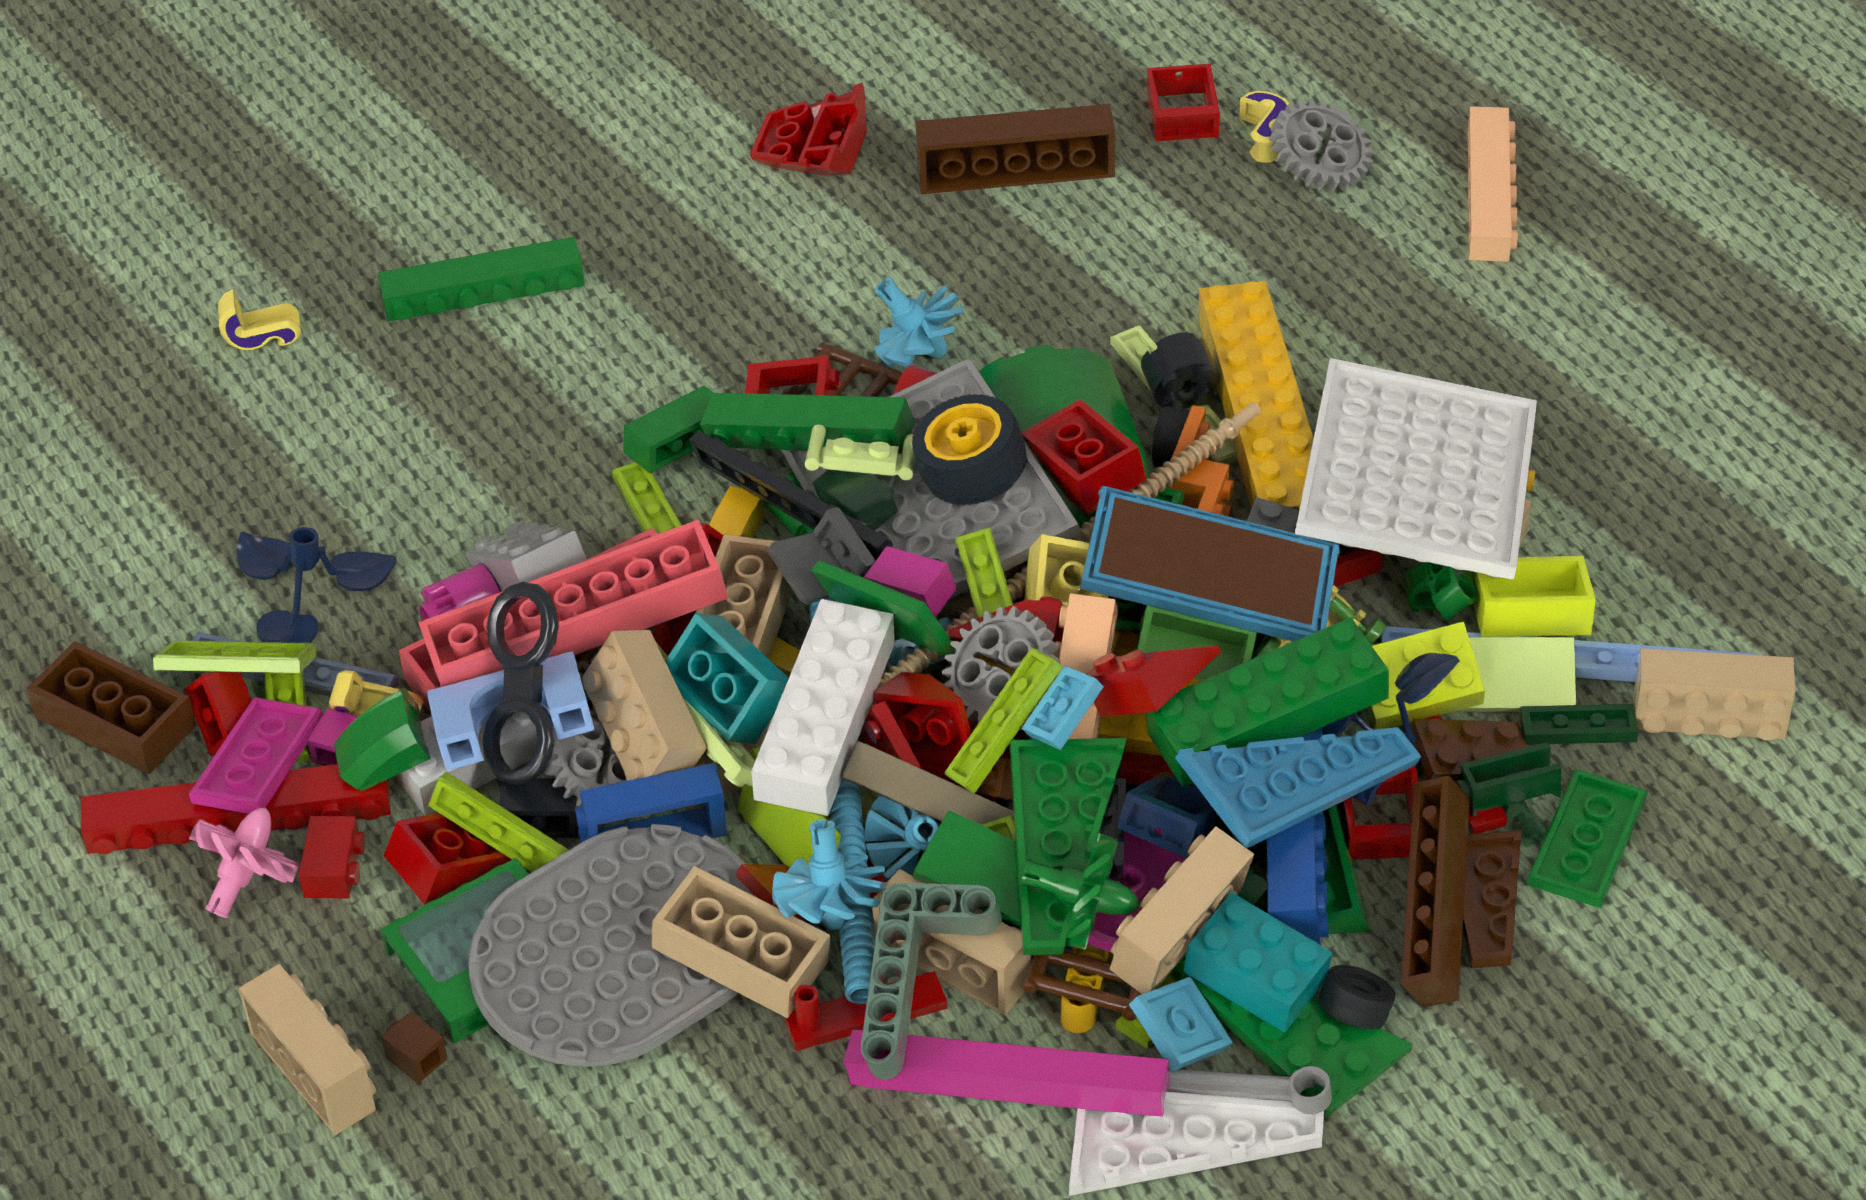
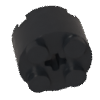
[1141,332,1220,409]

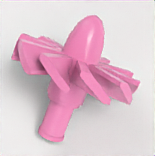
[189,808,299,918]

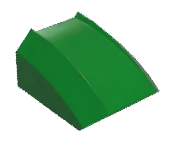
[334,688,431,791]

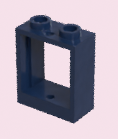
[1117,772,1226,858]

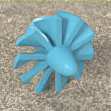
[874,277,964,368]
[864,796,941,880]
[772,819,887,931]

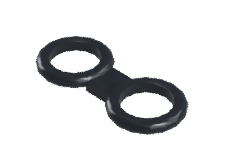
[482,581,559,786]

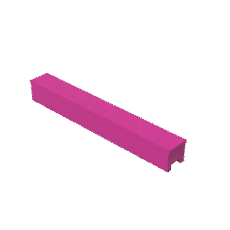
[843,1030,1170,1117]

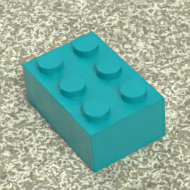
[665,613,789,744]
[1184,892,1333,1033]

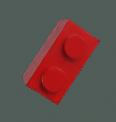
[299,816,365,899]

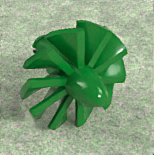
[1021,833,1140,950]

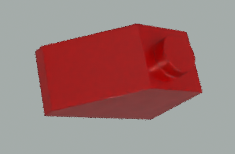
[184,671,252,756]

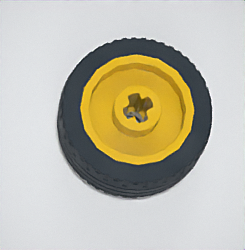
[912,394,1027,505]

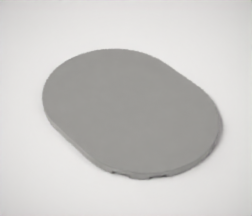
[469,824,754,1067]

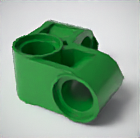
[1404,562,1479,620]

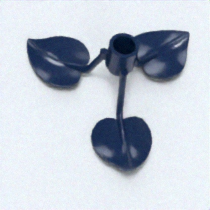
[236,527,396,643]
[1322,653,1460,806]

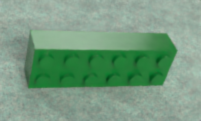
[1146,617,1389,787]

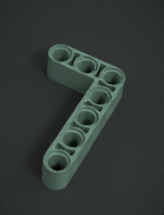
[861,883,1002,1080]

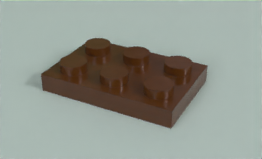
[1411,719,1527,783]

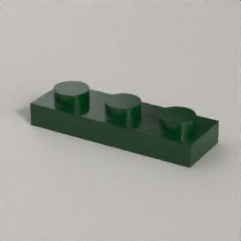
[1520,704,1638,745]

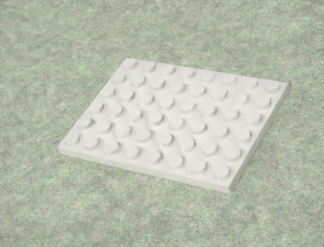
[1295,358,1537,580]

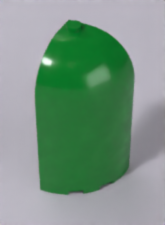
[978,345,1149,528]

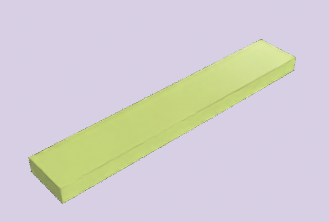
[1110,325,1238,464]

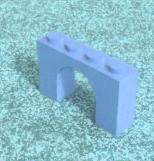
[427,651,595,771]

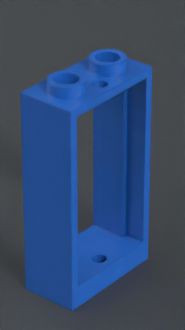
[575,763,727,843]

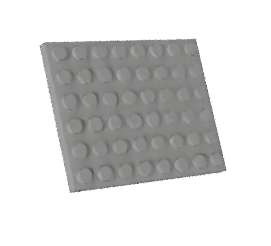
[781,358,1082,598]

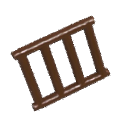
[783,342,903,397]
[1022,943,1142,1021]

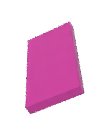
[189,697,323,814]

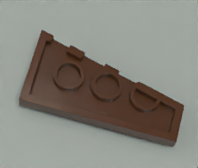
[1463,830,1522,969]

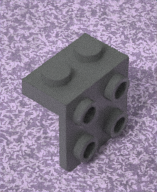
[768,507,875,604]

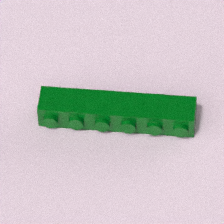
[378,236,585,322]
[700,393,915,453]

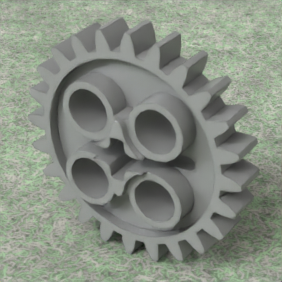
[1269,99,1374,192]
[942,606,1060,724]
[545,706,628,807]

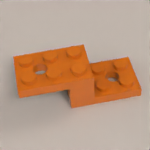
[1167,405,1234,517]

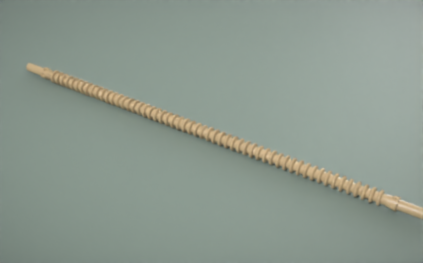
[869,402,1261,710]

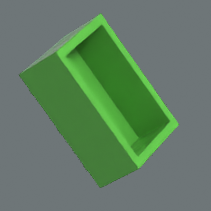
[1134,605,1257,680]

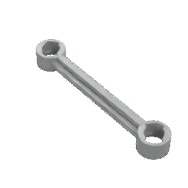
[1105,1053,1332,1114]

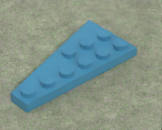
[1175,727,1421,848]

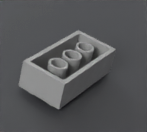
[465,520,587,592]

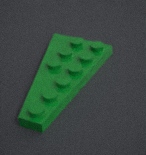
[1010,738,1127,955]
[1170,954,1413,1118]

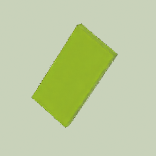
[153,640,317,673]
[737,747,841,868]

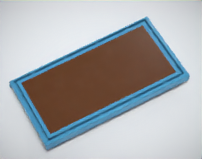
[1080,485,1340,641]

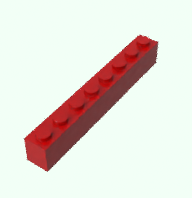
[81,764,391,854]

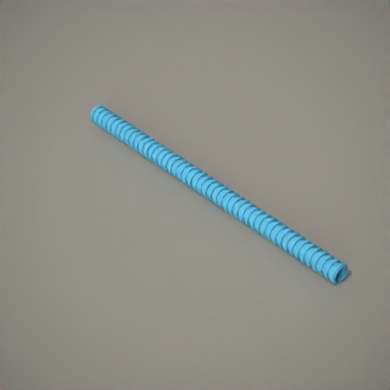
[809,598,875,1004]

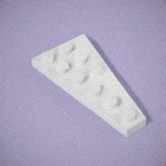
[1069,1092,1324,1196]

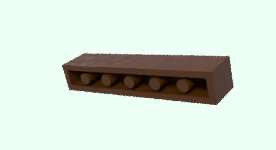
[1401,776,1470,1007]

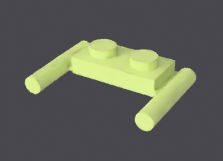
[805,425,915,480]

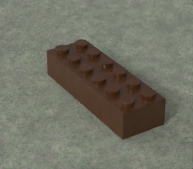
[915,104,1115,194]

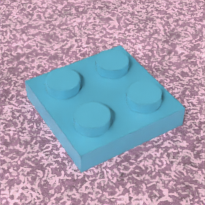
[1129,977,1233,1072]

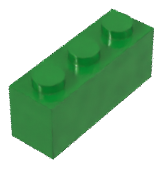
[623,386,714,473]

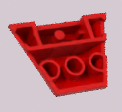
[750,83,867,175]

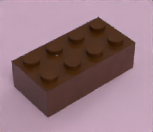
[26,641,196,774]

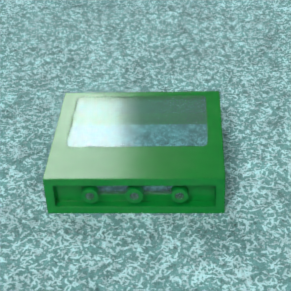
[381,858,529,1043]

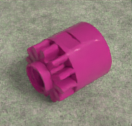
[419,563,500,620]

